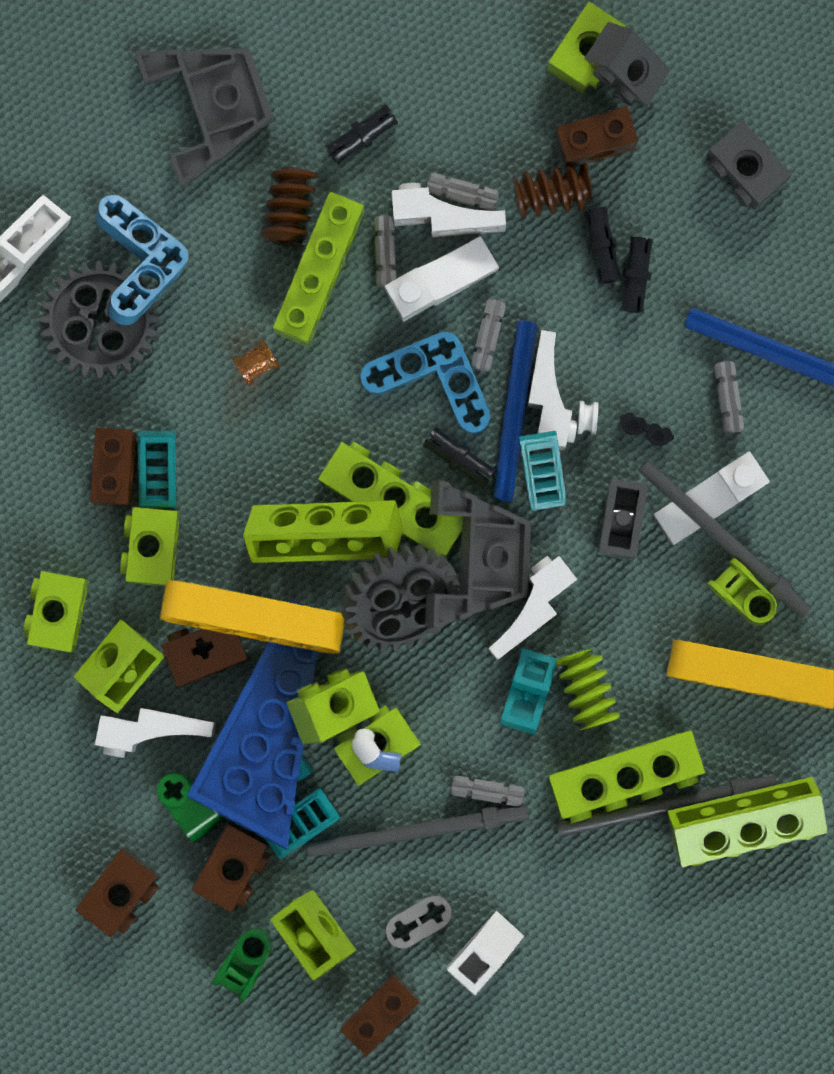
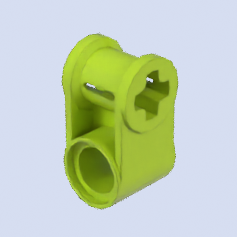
[707,557,777,626]

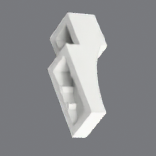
[392,183,506,238]
[0,195,71,302]
[385,236,499,322]
[527,330,578,451]
[653,451,770,546]
[488,556,577,660]
[95,708,216,758]

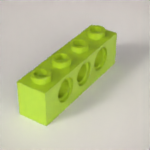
[273,191,365,347]
[318,441,463,558]
[243,500,403,563]
[547,730,705,824]
[667,776,828,867]

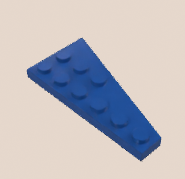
[186,598,318,850]

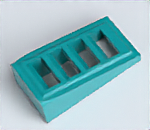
[519,430,567,510]
[138,431,176,508]
[267,787,342,860]

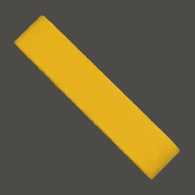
[160,580,345,654]
[666,640,834,710]

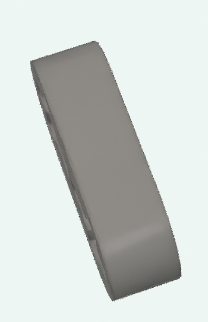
[386,895,452,948]

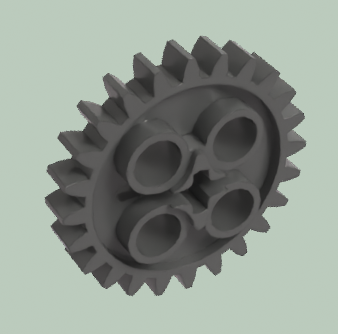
[39,261,159,381]
[340,544,460,652]

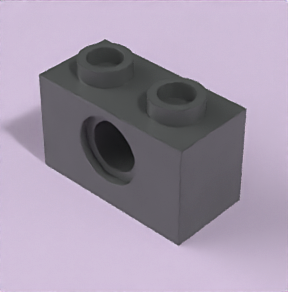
[584,22,671,106]
[706,120,792,210]
[596,478,648,561]

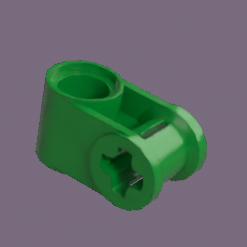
[157,771,223,843]
[211,928,273,1003]

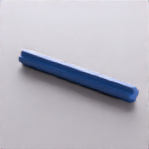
[684,308,834,387]
[493,320,537,502]

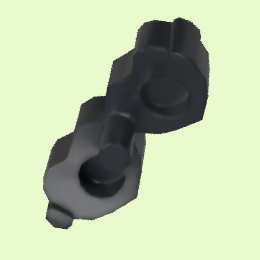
[620,412,674,446]

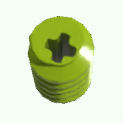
[555,648,620,731]

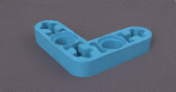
[95,195,188,325]
[360,332,490,434]

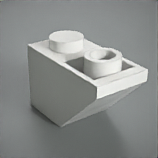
[446,911,524,995]

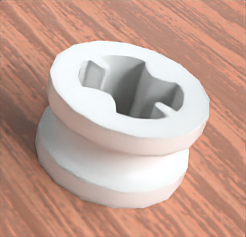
[577,401,598,435]

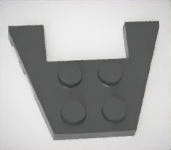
[134,49,274,188]
[425,481,531,628]

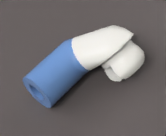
[351,729,401,772]

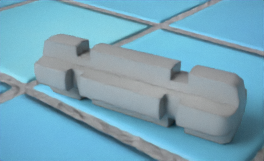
[427,173,499,211]
[374,215,396,288]
[471,299,506,372]
[714,361,744,434]
[451,776,524,807]

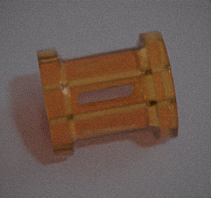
[232,339,280,386]

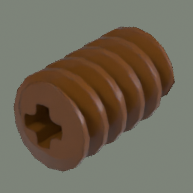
[513,163,592,219]
[261,167,318,247]

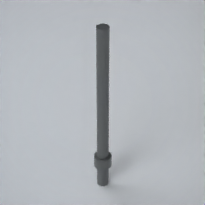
[638,460,811,618]
[556,775,777,837]
[306,805,529,857]

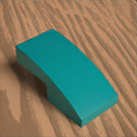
[499,648,557,735]

